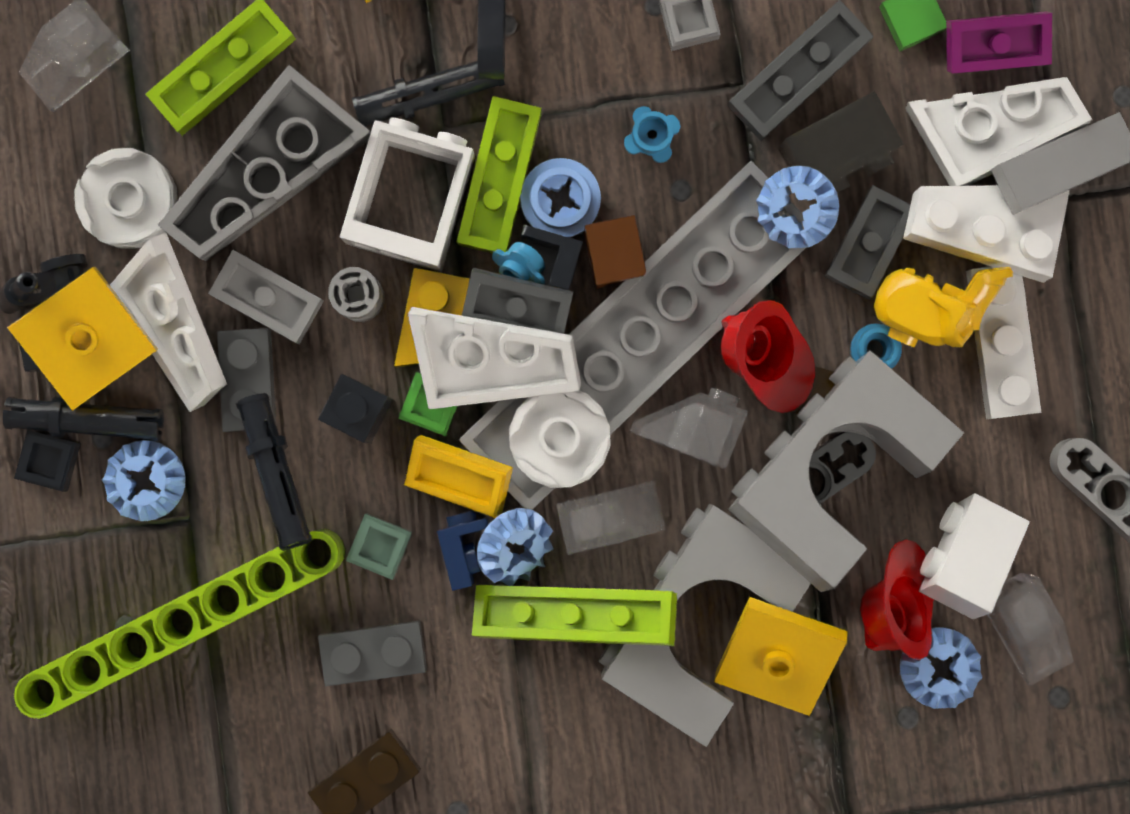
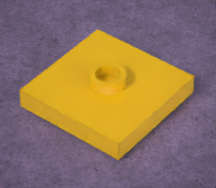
[7,266,158,411]
[714,597,848,716]

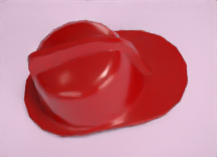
[721,300,815,413]
[860,539,934,660]

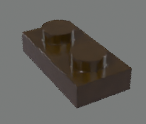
[308,728,421,814]

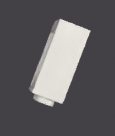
[340,118,476,272]

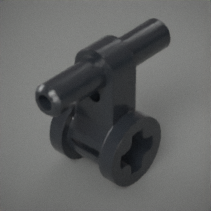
[0,254,88,314]

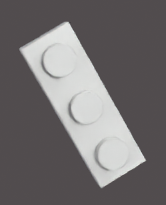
[966,267,1041,419]

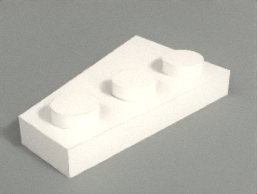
[906,77,1092,186]
[903,185,1070,283]
[110,232,227,412]
[408,307,581,409]

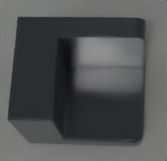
[521,225,583,291]

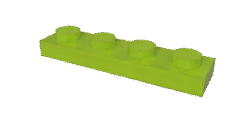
[472,585,677,646]

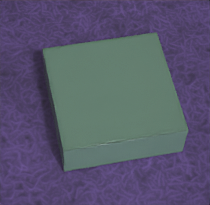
[346,513,413,580]

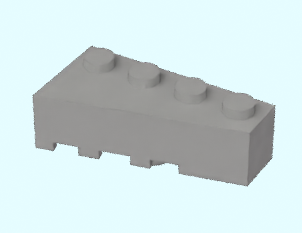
[158,65,371,261]

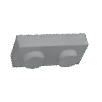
[208,250,324,344]

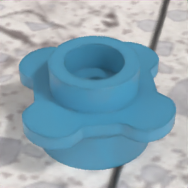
[624,106,680,163]
[492,242,545,285]

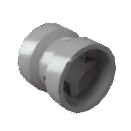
[329,267,385,322]

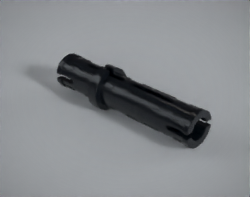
[352,61,505,127]
[236,393,313,551]
[3,397,164,441]

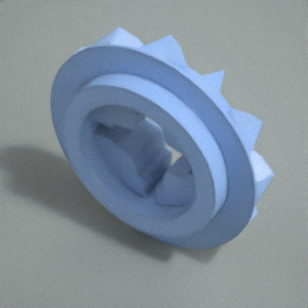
[520,158,601,237]
[756,166,839,249]
[102,440,185,521]
[477,508,554,586]
[900,627,983,709]

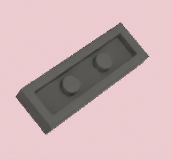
[727,0,874,141]

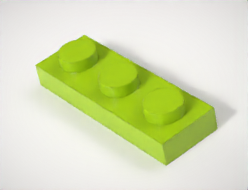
[145,0,296,136]
[457,96,542,253]

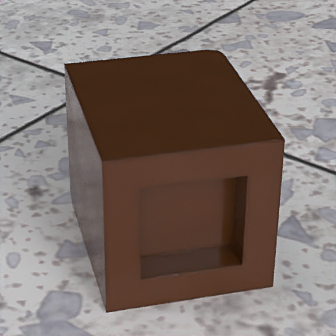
[584,215,646,290]

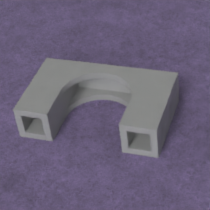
[728,351,964,592]
[598,504,811,747]

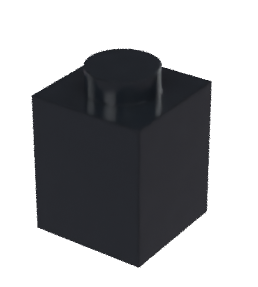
[318,373,394,444]

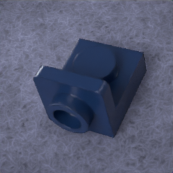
[437,510,490,591]

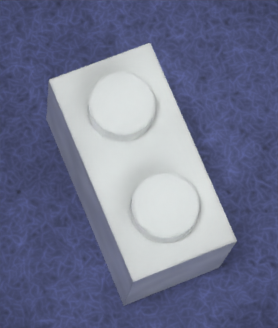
[919,493,1030,619]

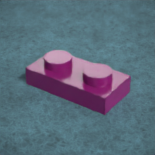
[946,12,1052,74]

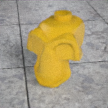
[874,267,1014,347]

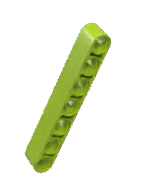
[14,529,345,719]

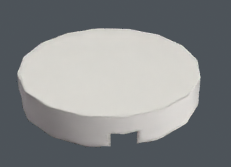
[74,148,177,249]
[509,391,610,488]

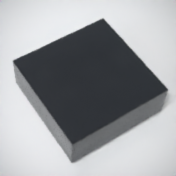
[14,430,81,492]

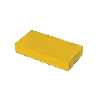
[404,435,513,518]

